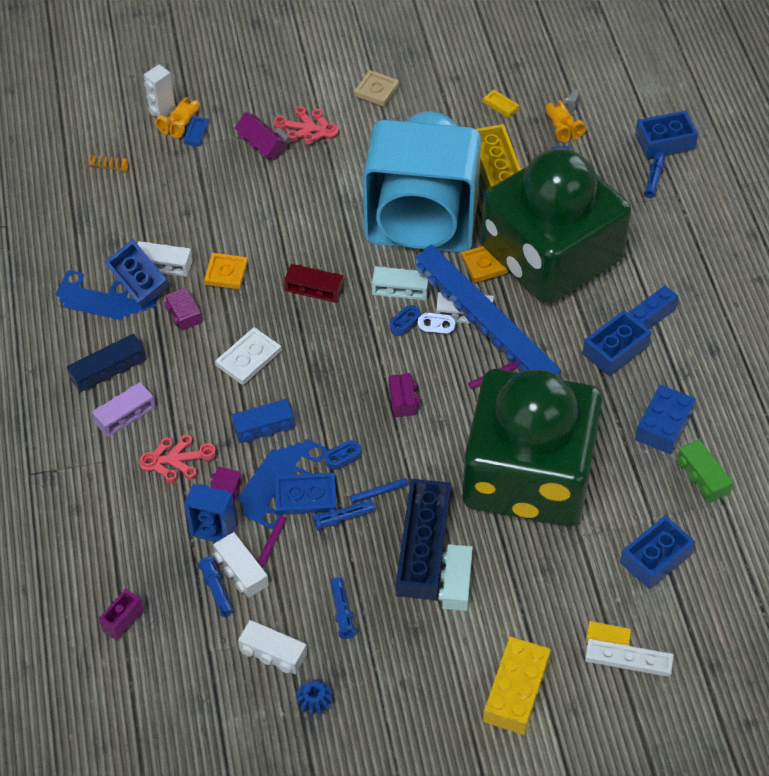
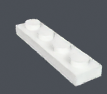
[585,639,674,677]

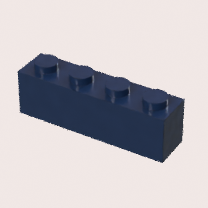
[66,333,147,393]

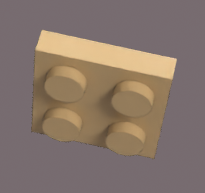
[354,70,399,106]

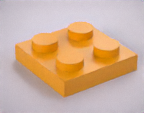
[461,246,508,283]
[204,253,248,289]

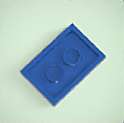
[275,473,337,515]

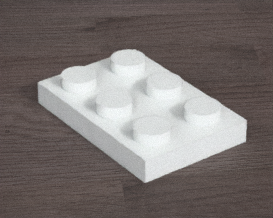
[215,327,282,385]

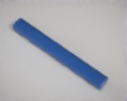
[349,478,408,504]

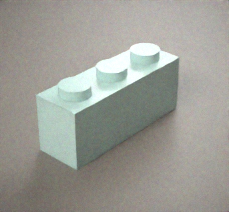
[372,266,429,300]
[439,544,472,611]

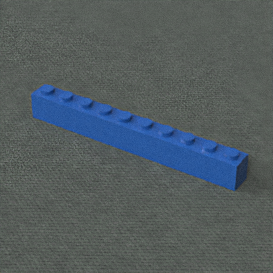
[415,244,561,377]

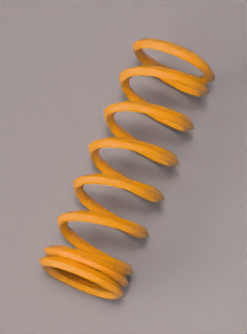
[88,153,128,172]

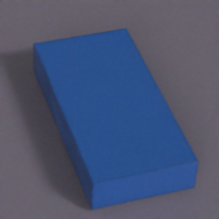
[183,116,210,147]

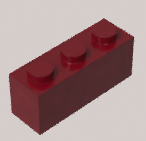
[284,264,344,303]

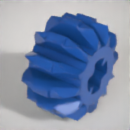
[296,678,333,716]

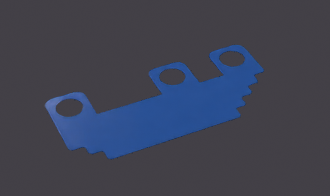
[55,270,159,320]
[238,439,327,529]

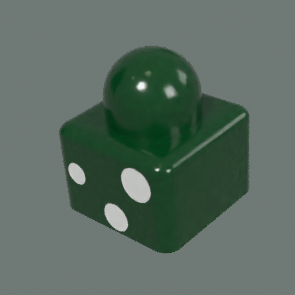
[481,148,631,303]

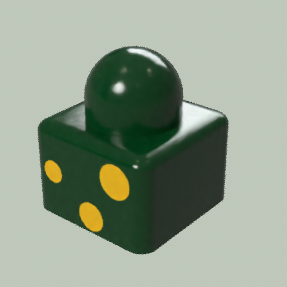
[462,369,603,526]

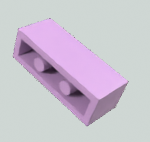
[92,382,156,438]

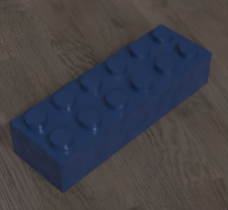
[396,479,451,600]

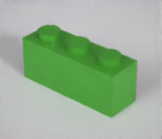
[677,439,733,503]

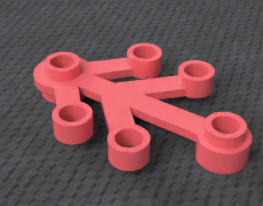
[273,106,338,145]
[139,435,216,483]

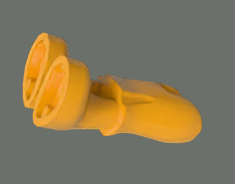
[155,97,200,138]
[545,100,587,142]

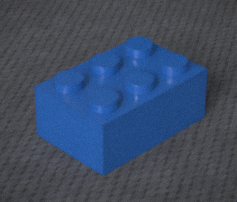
[635,111,698,159]
[105,239,171,308]
[582,310,651,376]
[635,384,696,455]
[184,484,237,542]
[620,515,696,590]

